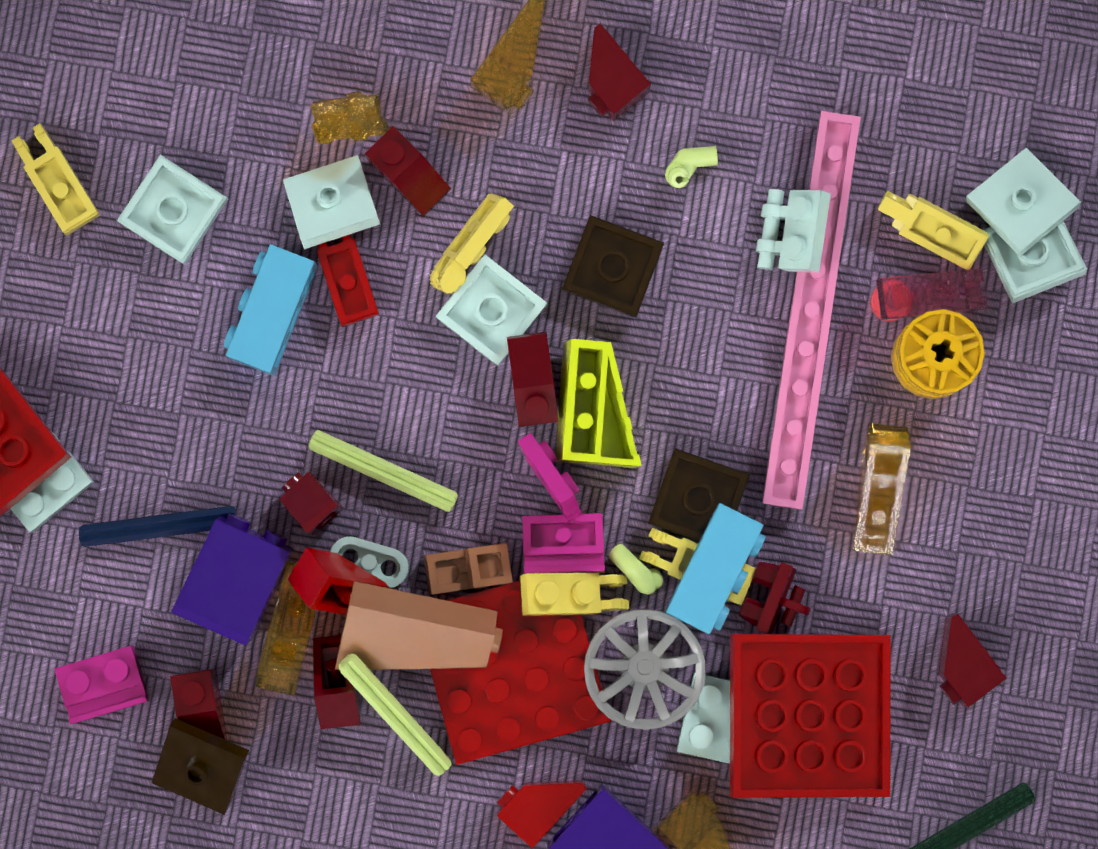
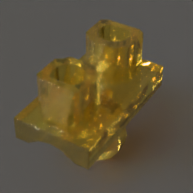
[310,91,389,144]

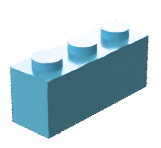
[223,244,318,376]
[665,503,766,635]

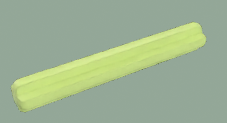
[309,430,458,512]
[338,653,452,776]

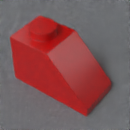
[287,547,389,615]
[496,780,587,849]

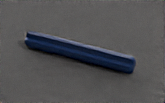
[79,506,237,547]

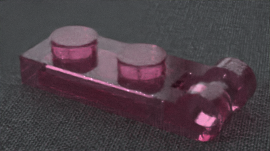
[876,269,987,320]

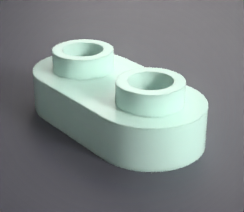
[330,536,409,588]

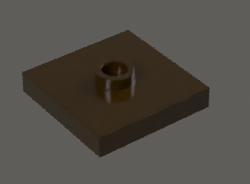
[562,215,664,318]
[648,448,750,542]
[151,718,249,815]

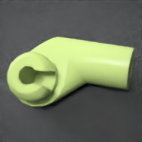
[665,146,718,188]
[609,544,663,595]

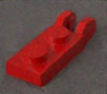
[316,234,380,327]

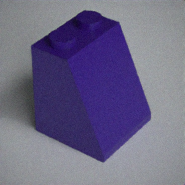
[171,513,294,646]
[547,783,672,849]

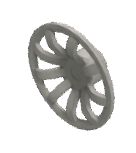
[584,609,706,730]

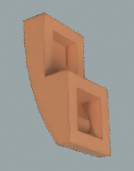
[423,543,513,595]

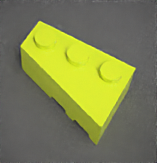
[555,339,642,468]

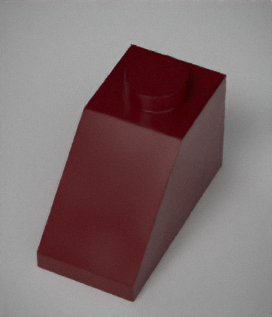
[587,23,651,121]
[364,126,451,217]
[507,332,559,427]
[279,472,344,535]
[938,613,1007,708]
[313,635,361,729]
[170,669,227,740]

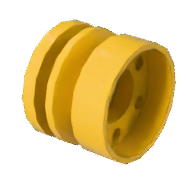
[891,309,985,399]

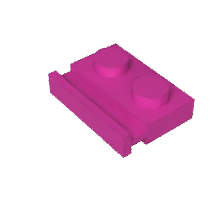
[517,433,582,522]
[522,513,605,574]
[54,645,150,724]

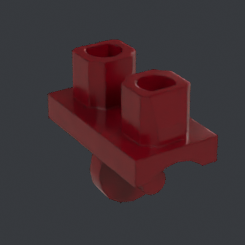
[739,562,811,634]

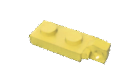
[878,191,989,270]

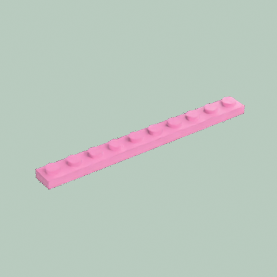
[762,111,861,510]

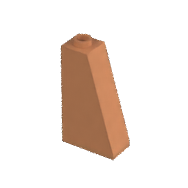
[335,581,503,670]

